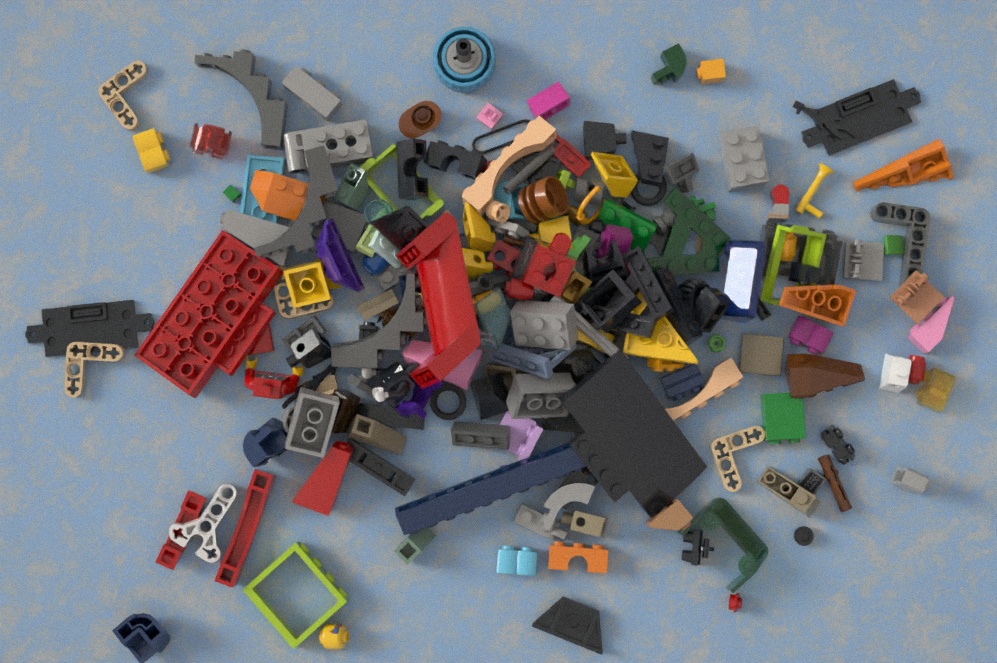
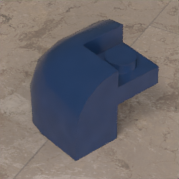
[243,418,288,468]
[112,613,171,663]

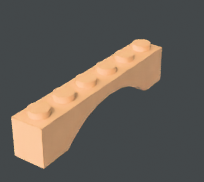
[462,116,557,216]
[665,358,743,422]

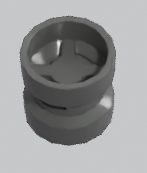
[652,208,676,235]

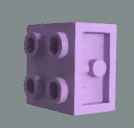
[500,411,543,460]

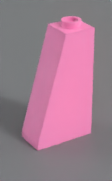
[402,340,483,390]

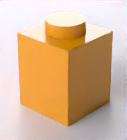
[696,59,726,84]

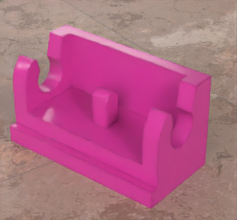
[526,81,571,120]

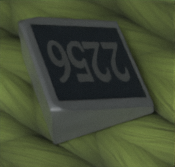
[797,468,826,495]

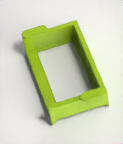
[359,144,444,220]
[760,225,827,312]

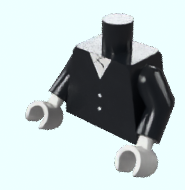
[361,362,417,408]

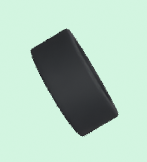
[631,172,667,206]
[430,384,467,420]

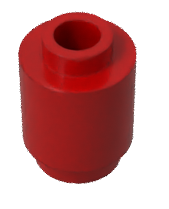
[504,278,534,301]
[908,355,926,384]

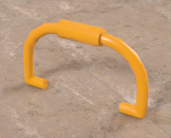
[577,186,606,225]

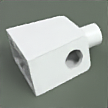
[879,354,912,393]

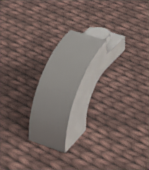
[540,483,595,531]

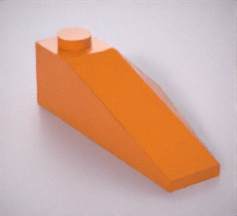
[779,285,857,327]

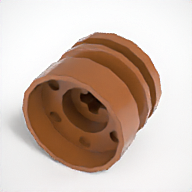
[518,176,569,224]

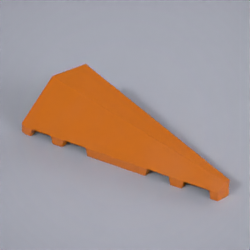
[853,138,954,192]

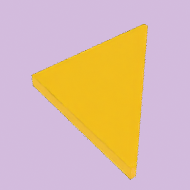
[623,291,699,365]

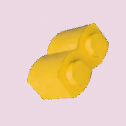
[132,128,171,173]

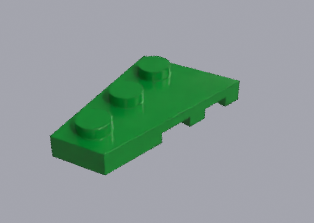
[598,198,658,252]

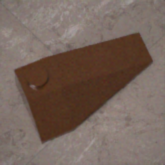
[784,353,865,398]

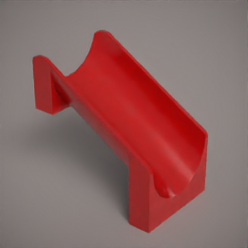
[395,212,481,389]

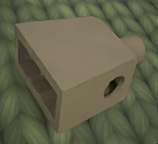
[561,510,608,537]

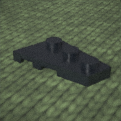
[631,130,669,187]
[506,142,561,183]

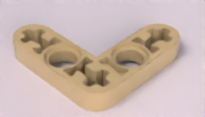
[98,60,148,131]
[274,264,334,319]
[64,342,125,398]
[710,426,765,492]

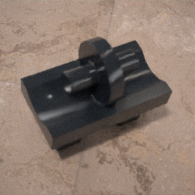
[682,529,714,566]

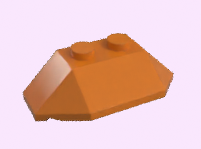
[250,170,328,221]

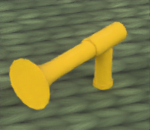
[795,163,835,219]

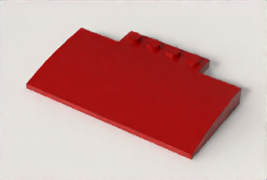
[134,230,284,398]

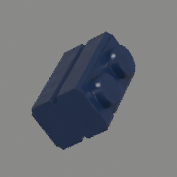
[659,364,705,401]

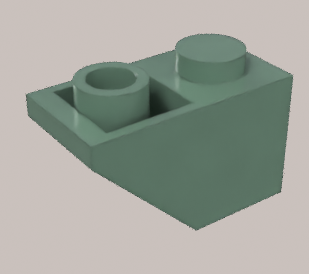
[333,163,368,210]
[394,527,436,565]

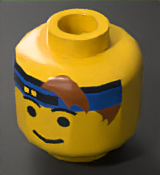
[319,624,350,649]

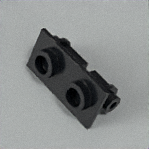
[820,424,855,465]

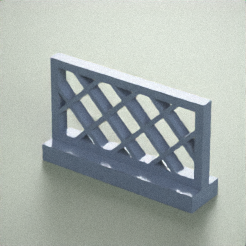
[486,329,577,379]

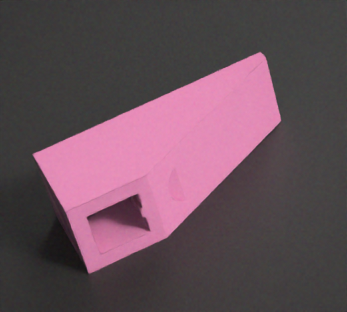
[907,296,954,354]

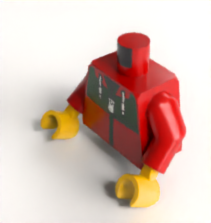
[244,356,304,400]

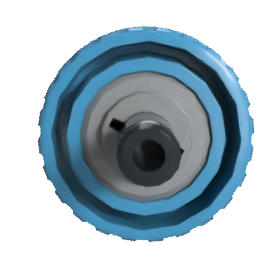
[433,26,496,93]

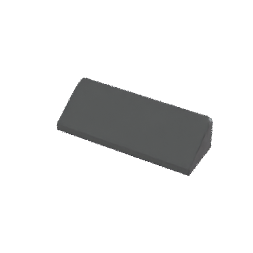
[451,422,510,450]

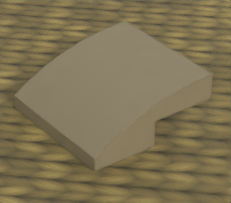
[358,288,399,321]
[740,334,784,376]

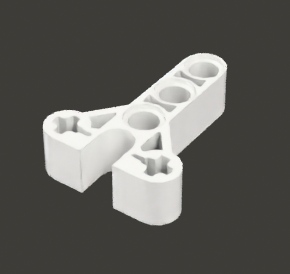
[169,483,237,563]

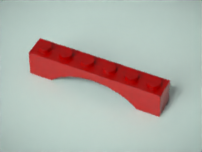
[215,469,276,588]

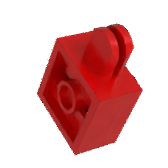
[522,232,576,297]

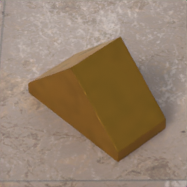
[560,271,592,305]

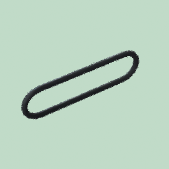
[472,119,530,154]

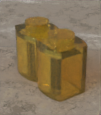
[916,368,956,413]

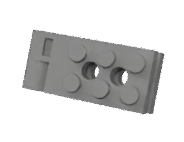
[283,119,374,174]

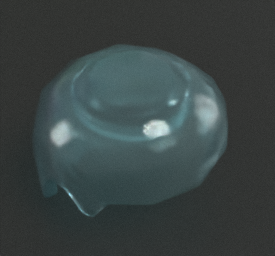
[364,199,393,226]

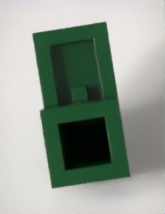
[651,43,687,85]

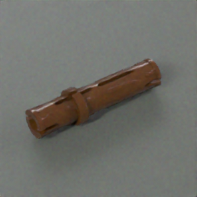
[817,454,852,512]

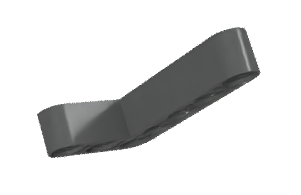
[870,202,930,287]

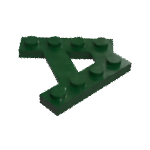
[647,188,731,275]

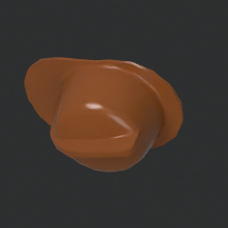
[398,101,442,138]

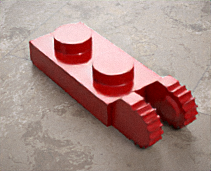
[549,135,592,178]

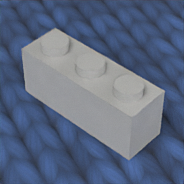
[282,66,342,122]

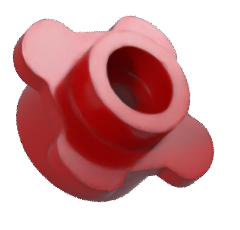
[729,593,742,613]

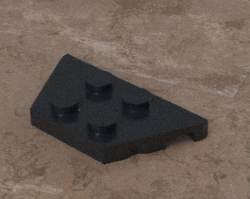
[369,206,429,266]
[532,596,603,655]

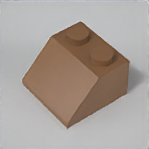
[644,499,693,531]

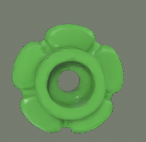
[707,334,726,352]

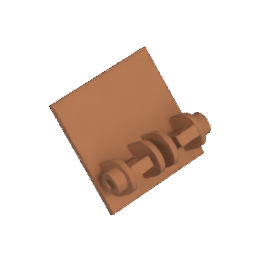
[889,270,944,325]

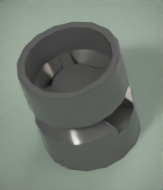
[574,178,604,206]

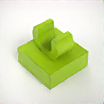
[556,170,576,189]

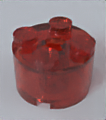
[189,123,232,160]

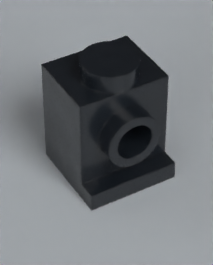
[788,262,822,286]

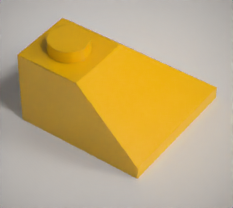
[591,152,638,198]
[462,203,496,252]
[283,262,331,308]

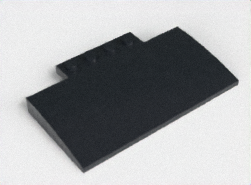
[559,350,707,519]

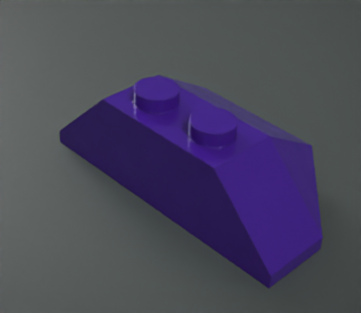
[316,218,365,292]

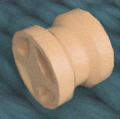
[486,200,510,223]

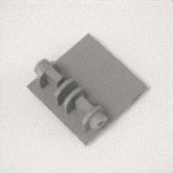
[844,239,884,281]

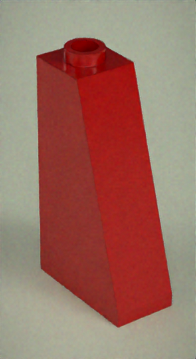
[292,441,354,516]

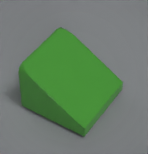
[883,235,904,256]

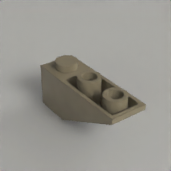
[347,414,407,455]
[757,466,820,518]

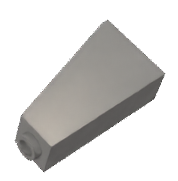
[220,209,290,266]

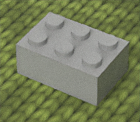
[718,125,770,192]
[510,300,578,350]
[506,373,575,419]
[285,387,340,458]

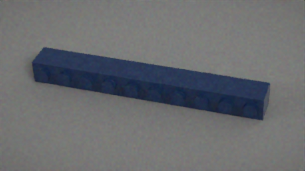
[395,442,585,535]

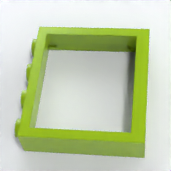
[243,542,349,649]

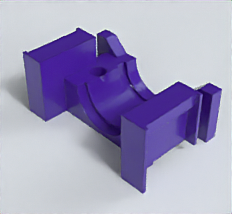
[395,378,443,420]

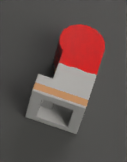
[767,184,789,222]

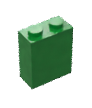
[760,392,806,444]

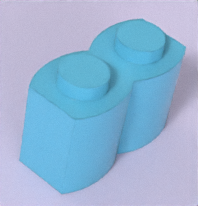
[496,545,537,576]

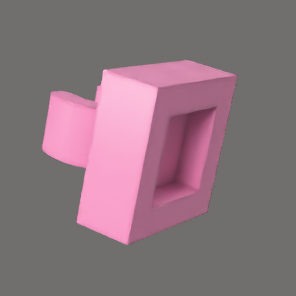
[476,103,503,130]

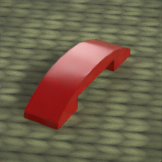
[155,490,207,570]

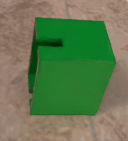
[223,184,241,203]

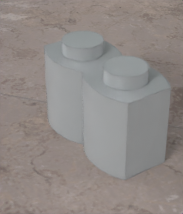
[891,467,930,494]

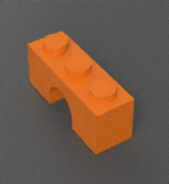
[548,541,609,574]

